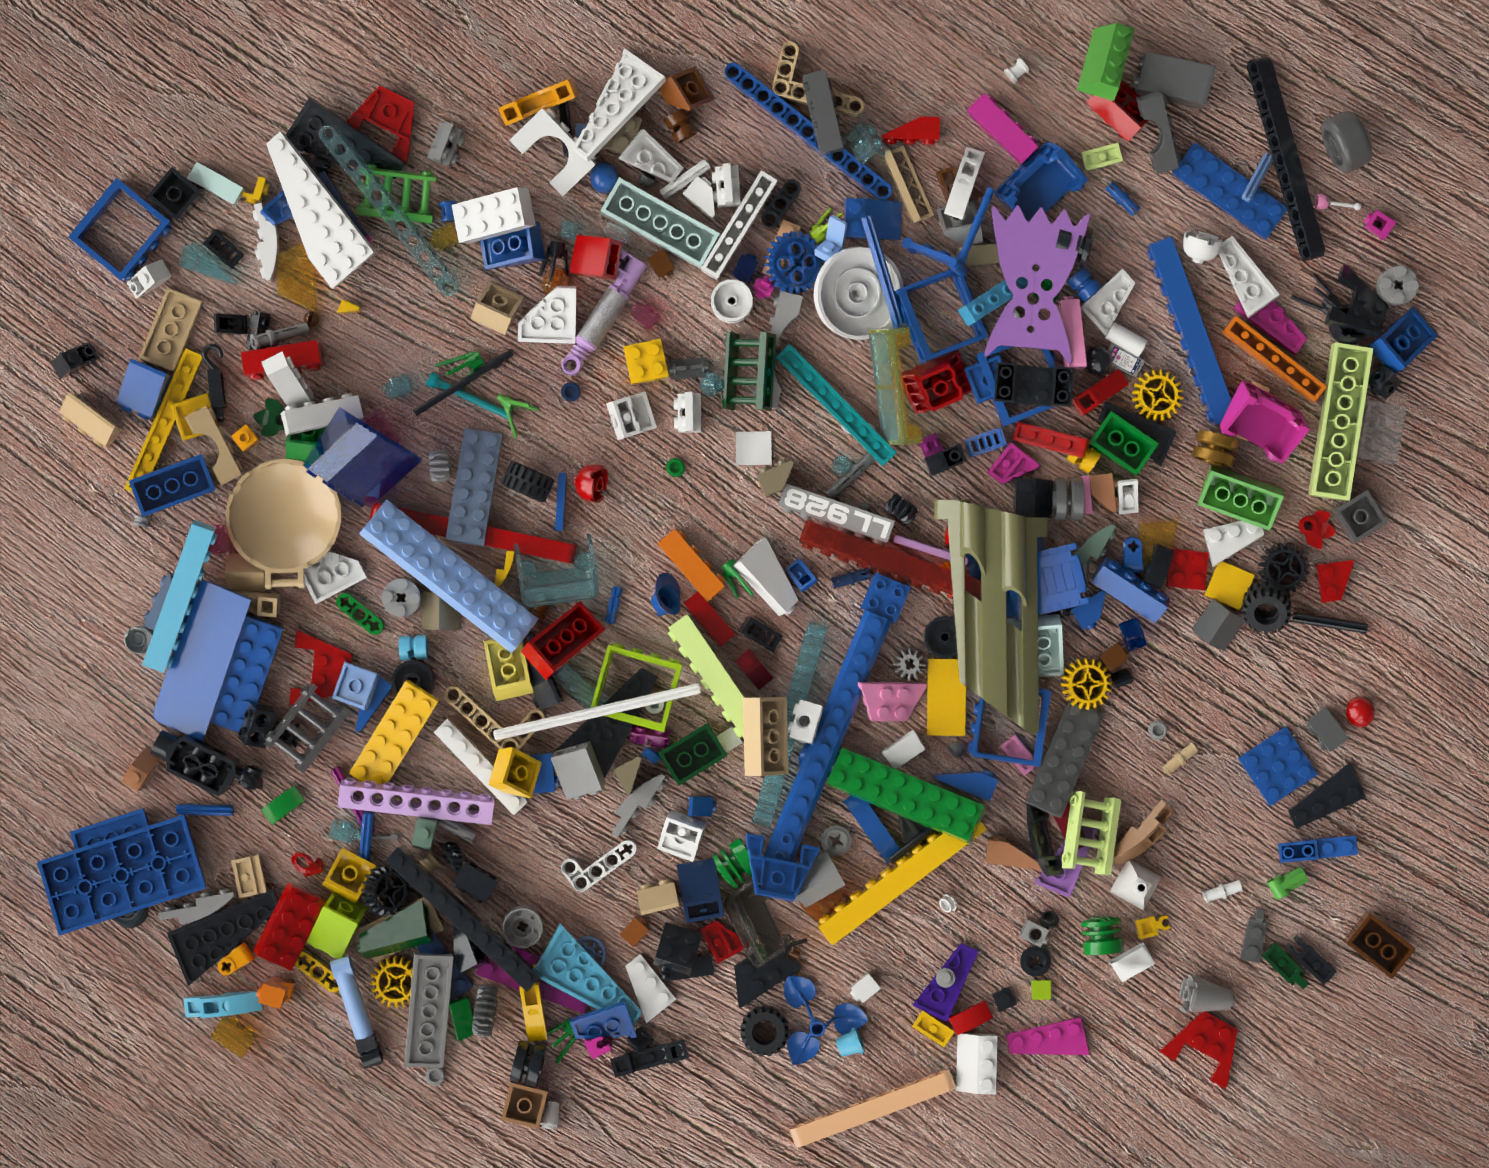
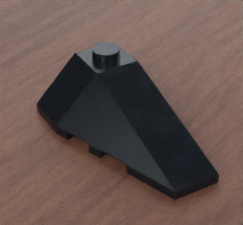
[528,631,563,711]

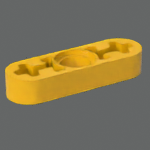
[295,951,339,992]

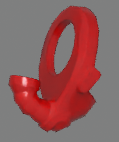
[291,852,324,877]

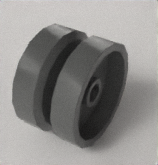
[1052,478,1084,520]

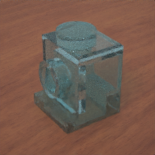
[382,373,413,400]
[328,818,359,844]

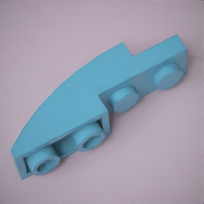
[183,991,263,1018]

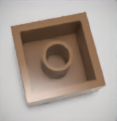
[501,1082,549,1129]

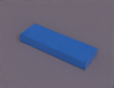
[555,473,567,531]

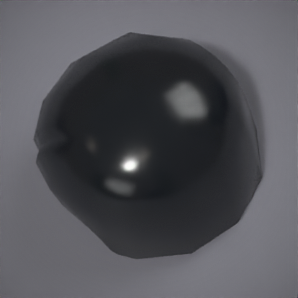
[1085,346,1112,375]

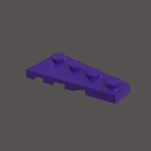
[912,943,979,1021]

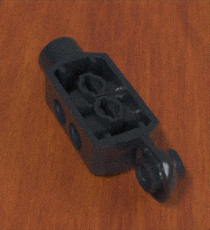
[151,730,264,796]

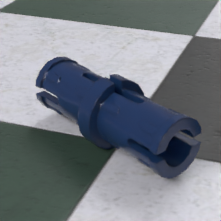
[831,567,871,589]

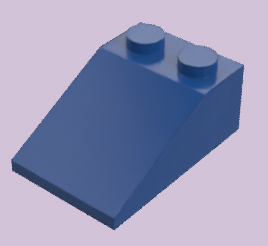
[844,198,902,241]
[480,221,545,270]
[1368,307,1438,374]
[934,770,998,801]

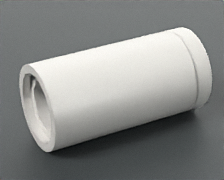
[1105,322,1148,357]

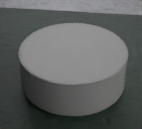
[425,1068,445,1086]

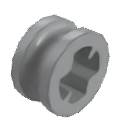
[132,515,151,528]

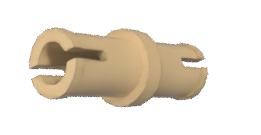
[1161,742,1199,776]

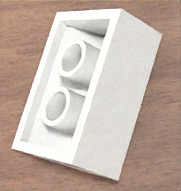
[956,1033,997,1094]

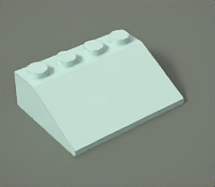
[1006,614,1064,677]

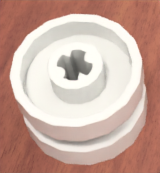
[711,280,753,324]

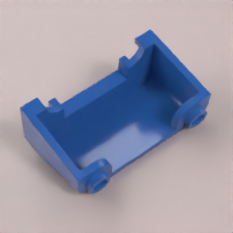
[995,142,1088,222]

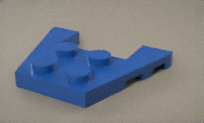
[745,833,820,902]

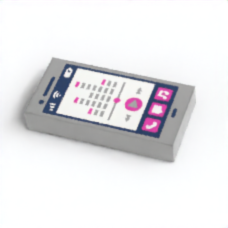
[1108,343,1145,378]

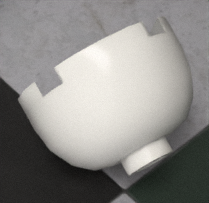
[1183,230,1223,264]

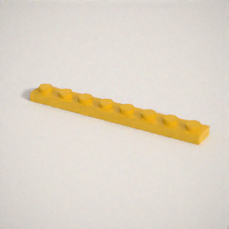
[124,348,203,492]

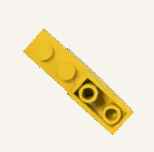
[519,964,548,1042]

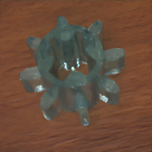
[700,373,723,397]

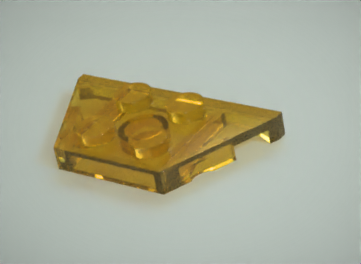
[276,242,317,312]

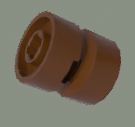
[664,109,698,144]

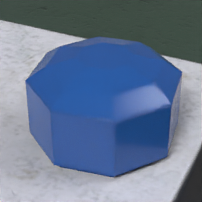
[642,747,661,764]

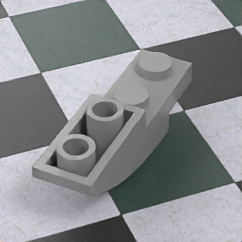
[611,774,667,838]
[158,888,237,925]

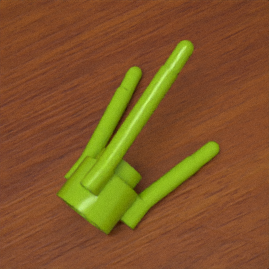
[809,207,843,244]

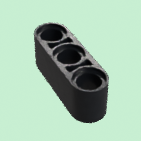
[761,179,801,230]

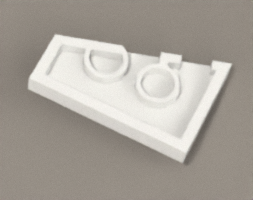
[618,129,684,183]
[1080,269,1135,336]
[625,953,676,1023]

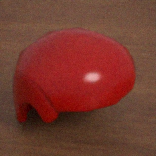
[1346,696,1375,727]

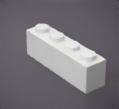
[262,352,315,408]
[281,393,364,436]

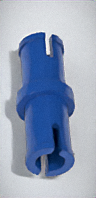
[1105,181,1140,216]

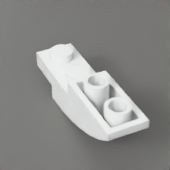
[944,147,985,219]
[252,203,280,283]

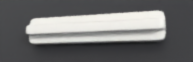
[660,159,711,199]

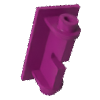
[630,725,671,748]

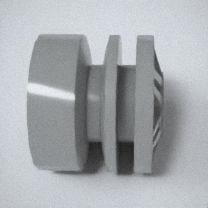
[502,905,543,948]

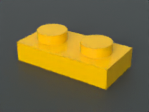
[912,1010,955,1047]

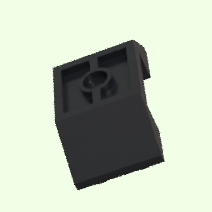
[994,362,1074,407]

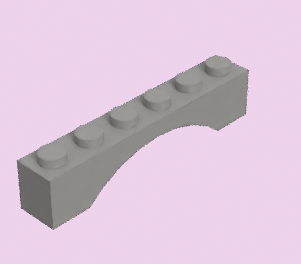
[752,291,803,410]

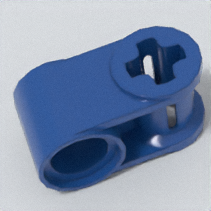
[1122,537,1143,574]

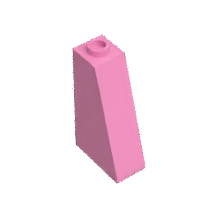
[1059,296,1087,370]

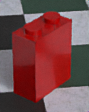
[569,235,623,280]

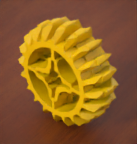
[1132,369,1184,421]
[1060,658,1113,710]
[370,956,413,1008]

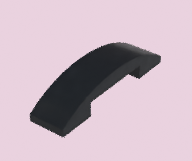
[1027,804,1064,877]
[610,1039,689,1078]

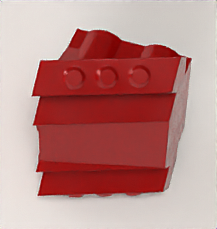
[899,350,972,414]

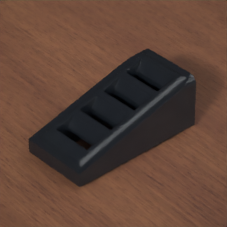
[202,229,244,269]
[738,616,782,652]

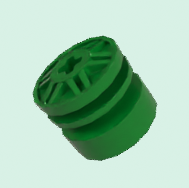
[712,838,752,889]
[1081,916,1124,955]

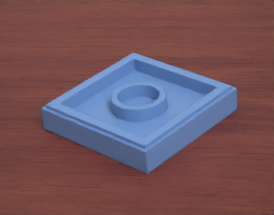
[332,662,380,711]

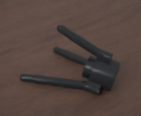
[538,241,569,284]
[1291,274,1342,315]

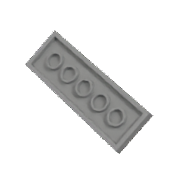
[404,953,453,1068]

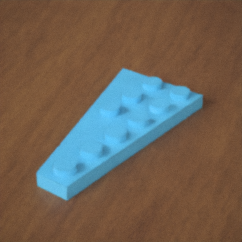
[535,923,642,1026]

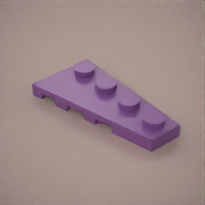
[1034,826,1098,898]

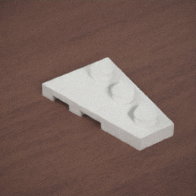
[1203,521,1264,567]

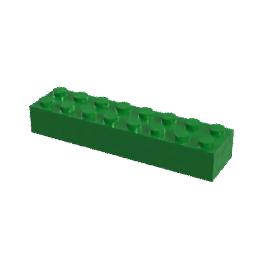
[827,748,986,845]

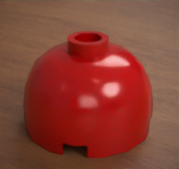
[573,464,608,503]

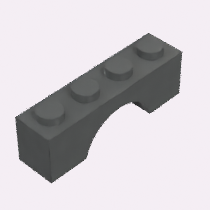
[1136,91,1180,174]

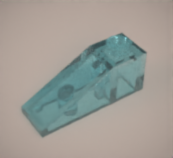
[178,242,237,286]
[552,664,606,709]

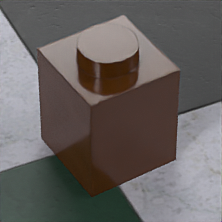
[647,249,675,281]
[1097,643,1129,672]

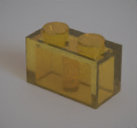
[210,1016,257,1059]

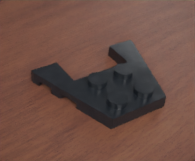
[1325,265,1388,337]

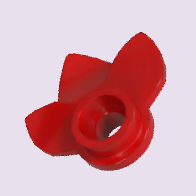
[1298,510,1336,549]

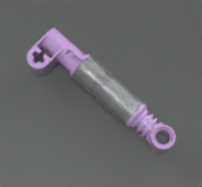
[561,249,647,376]

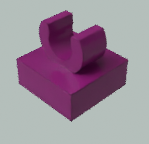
[918,433,943,458]

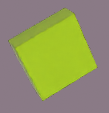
[1031,980,1051,1000]

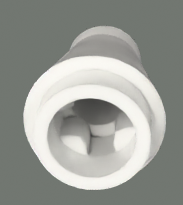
[541,1101,560,1130]

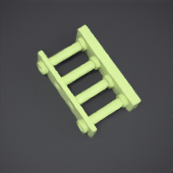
[1062,791,1121,875]

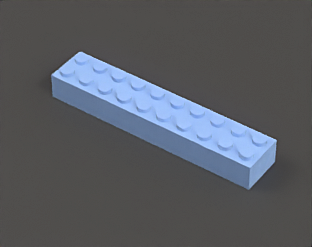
[359,499,538,653]

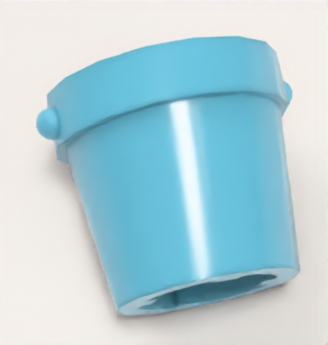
[836,1028,865,1057]

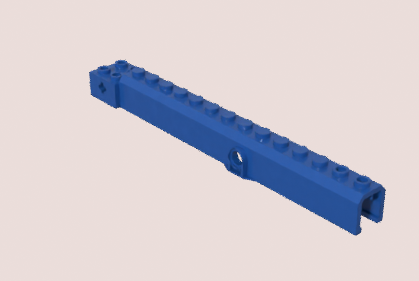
[763,573,911,862]

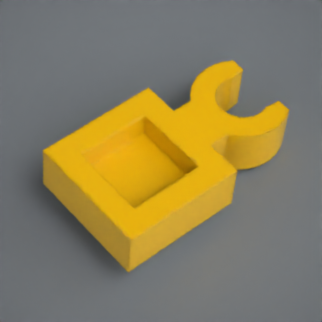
[1134,915,1170,939]

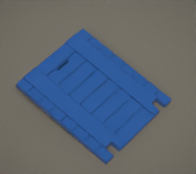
[1009,543,1090,620]

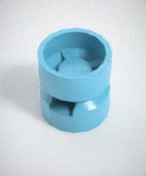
[399,635,428,661]

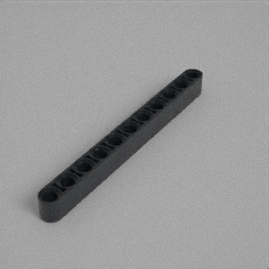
[1247,57,1325,261]

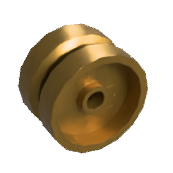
[1191,430,1239,467]

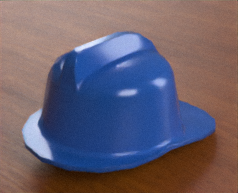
[651,573,681,616]

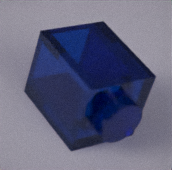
[732,253,759,285]
[1118,618,1147,652]

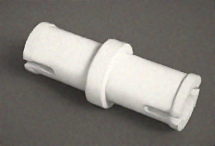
[1202,880,1243,903]

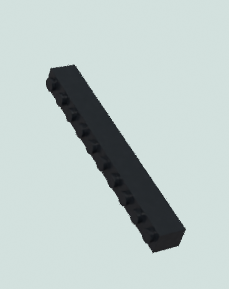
[385,846,543,992]

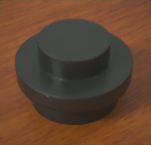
[1040,910,1059,928]

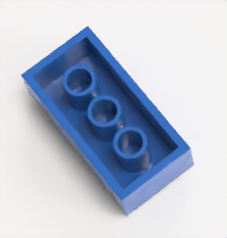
[128,454,215,517]

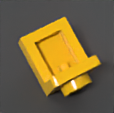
[241,176,270,204]

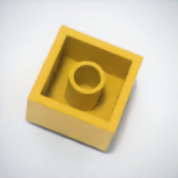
[623,339,669,386]

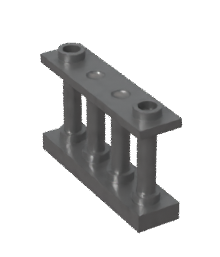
[264,682,350,774]

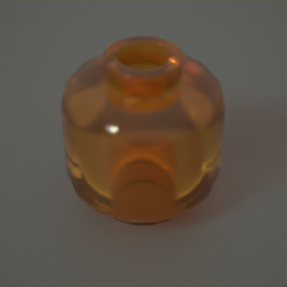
[541,267,569,295]

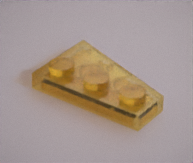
[1139,521,1178,581]

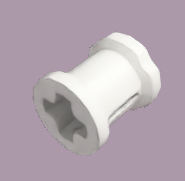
[1004,58,1029,83]

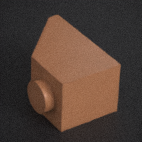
[121,748,161,791]

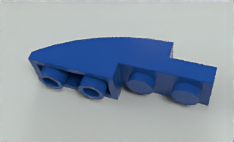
[1278,835,1358,863]

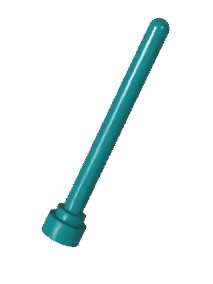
[426,371,513,419]

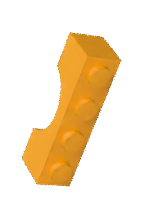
[498,77,579,126]

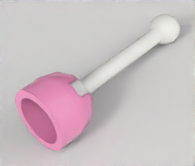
[1315,194,1362,210]

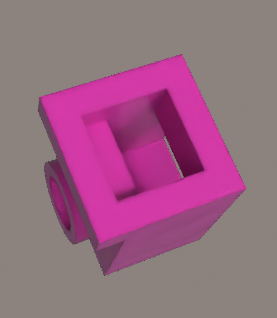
[1363,210,1396,240]

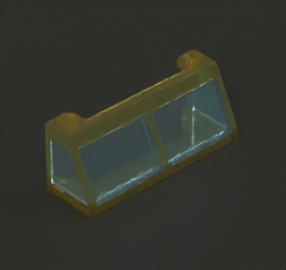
[868,325,923,445]

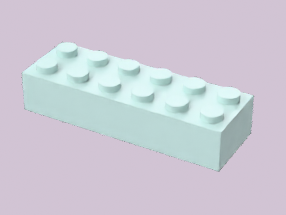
[601,177,720,269]

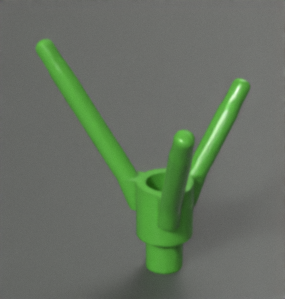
[497,393,538,438]

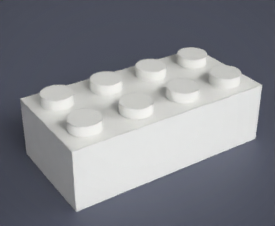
[452,187,536,243]

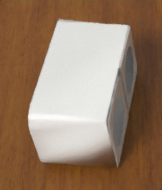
[881,730,925,769]
[1109,943,1155,982]

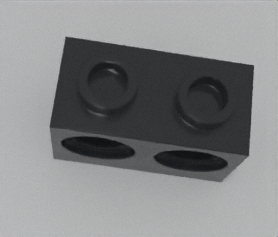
[238,703,277,749]

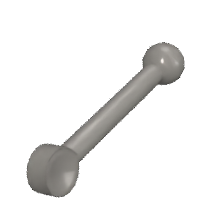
[358,833,398,841]

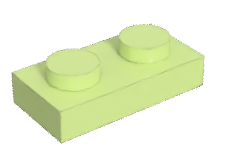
[1080,143,1123,172]

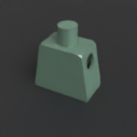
[412,817,439,852]

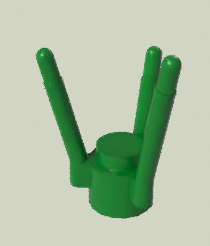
[435,351,484,376]
[721,558,754,599]
[547,1019,576,1064]

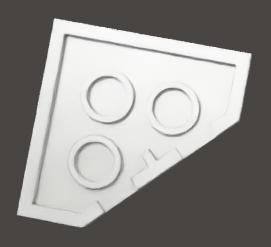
[518,286,577,344]
[305,551,368,604]

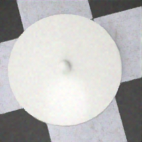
[814,247,904,340]

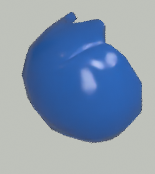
[590,162,619,194]

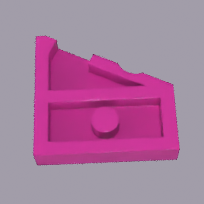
[986,443,1040,485]

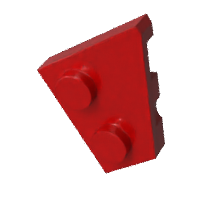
[1316,560,1354,603]
[699,920,750,964]

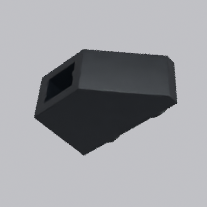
[50,342,99,379]
[923,443,967,477]

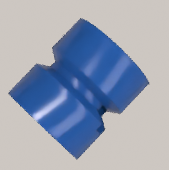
[1067,266,1103,302]

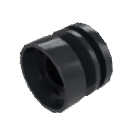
[1056,228,1093,268]

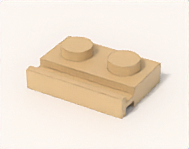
[231,854,267,898]

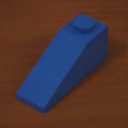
[356,672,392,733]

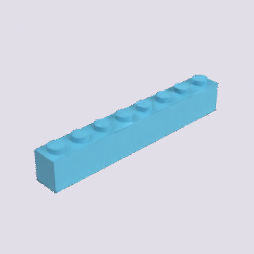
[142,520,218,673]

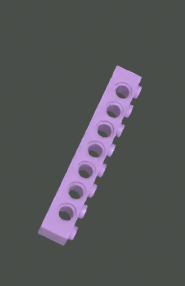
[337,778,495,825]

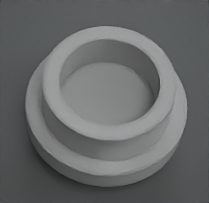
[1148,721,1167,740]
[936,968,955,988]

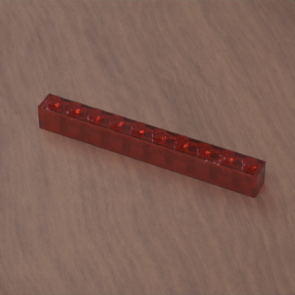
[799,520,982,602]

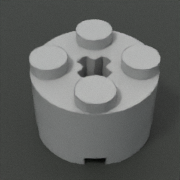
[1376,265,1419,306]
[382,579,422,617]

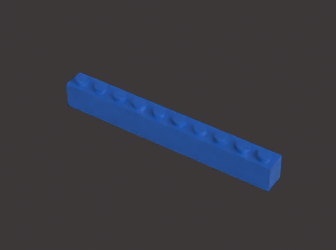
[1147,237,1231,426]

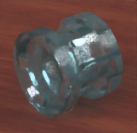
[558,221,580,241]

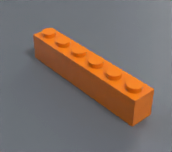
[1221,316,1327,403]

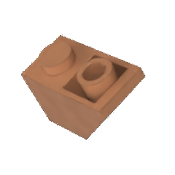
[1089,473,1119,513]

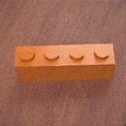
[657,529,725,602]

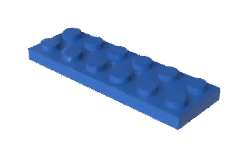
[1172,142,1287,240]

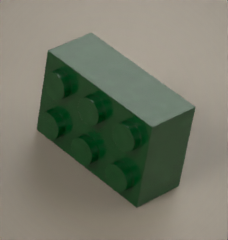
[658,723,728,786]

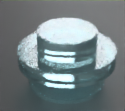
[832,456,851,474]

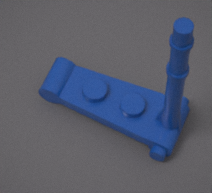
[902,188,995,277]

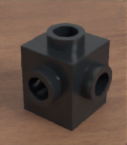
[1368,365,1402,400]

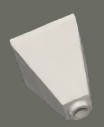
[1110,860,1162,910]

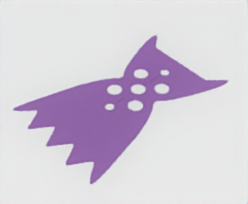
[985,205,1090,364]

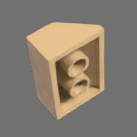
[59,392,122,448]

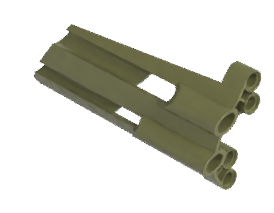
[934,499,1048,736]

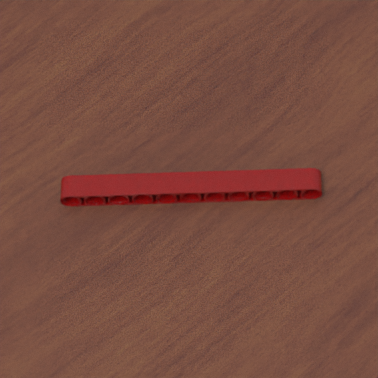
[369,502,577,564]

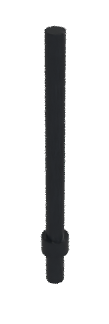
[413,349,514,416]

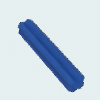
[176,804,234,816]
[359,811,374,862]

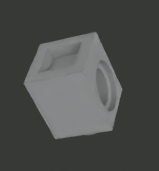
[1018,919,1050,947]

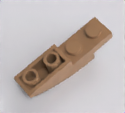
[1113,800,1174,865]

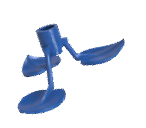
[784,975,868,1065]

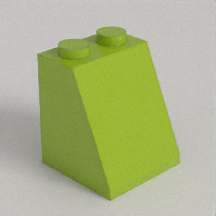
[307,892,369,959]

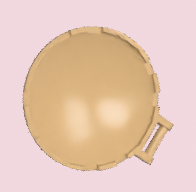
[226,459,342,589]

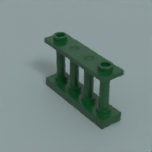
[721,332,776,411]

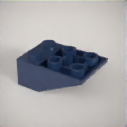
[677,858,724,923]

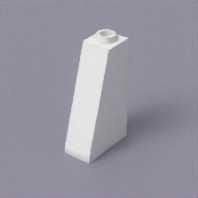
[733,537,798,616]

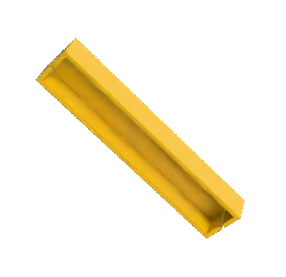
[817,822,987,946]

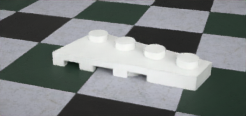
[1218,236,1280,318]

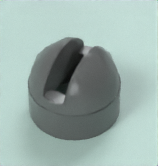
[639,171,656,188]
[947,741,964,758]

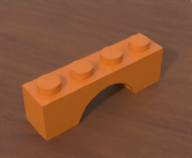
[256,976,296,1009]

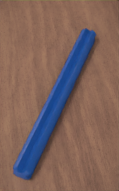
[861,215,904,326]

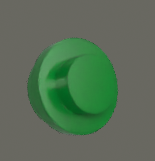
[666,458,685,477]

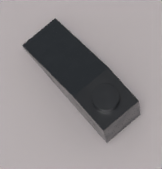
[453,925,488,973]

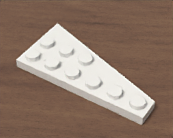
[573,49,666,162]

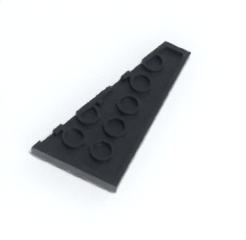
[554,668,658,778]

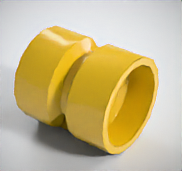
[1066,448,1102,474]

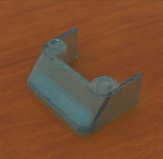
[514,534,598,607]

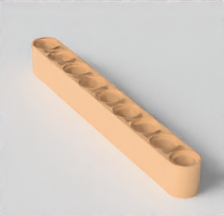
[789,1069,956,1148]

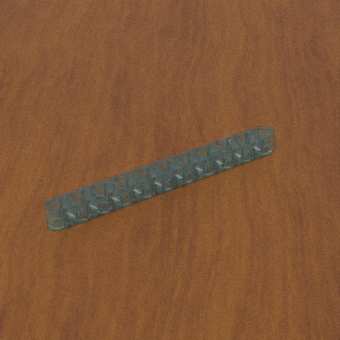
[319,124,459,296]
[751,622,827,828]

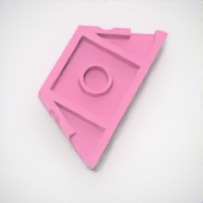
[858,682,927,721]

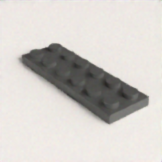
[1025,699,1105,818]

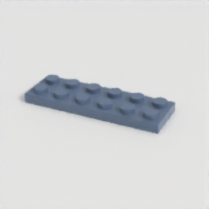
[446,428,503,547]

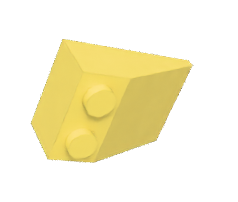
[483,639,533,701]

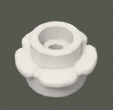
[939,894,957,912]

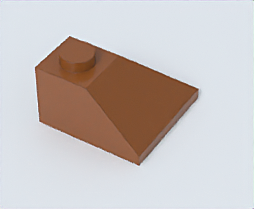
[659,67,714,111]

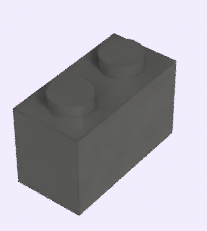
[1305,707,1349,752]

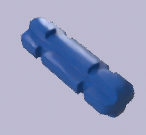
[605,586,622,624]

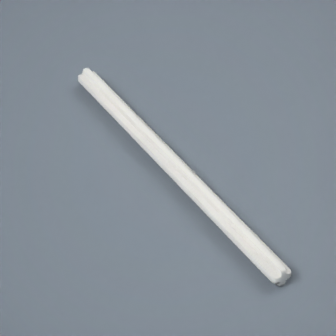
[494,683,701,740]

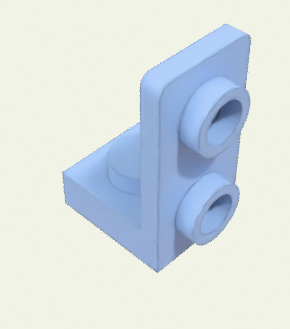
[814,215,847,261]

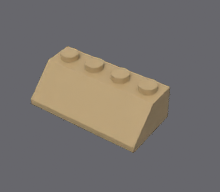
[743,697,789,776]

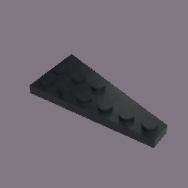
[286,97,406,179]
[167,889,279,986]

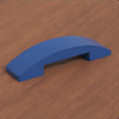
[843,796,900,864]

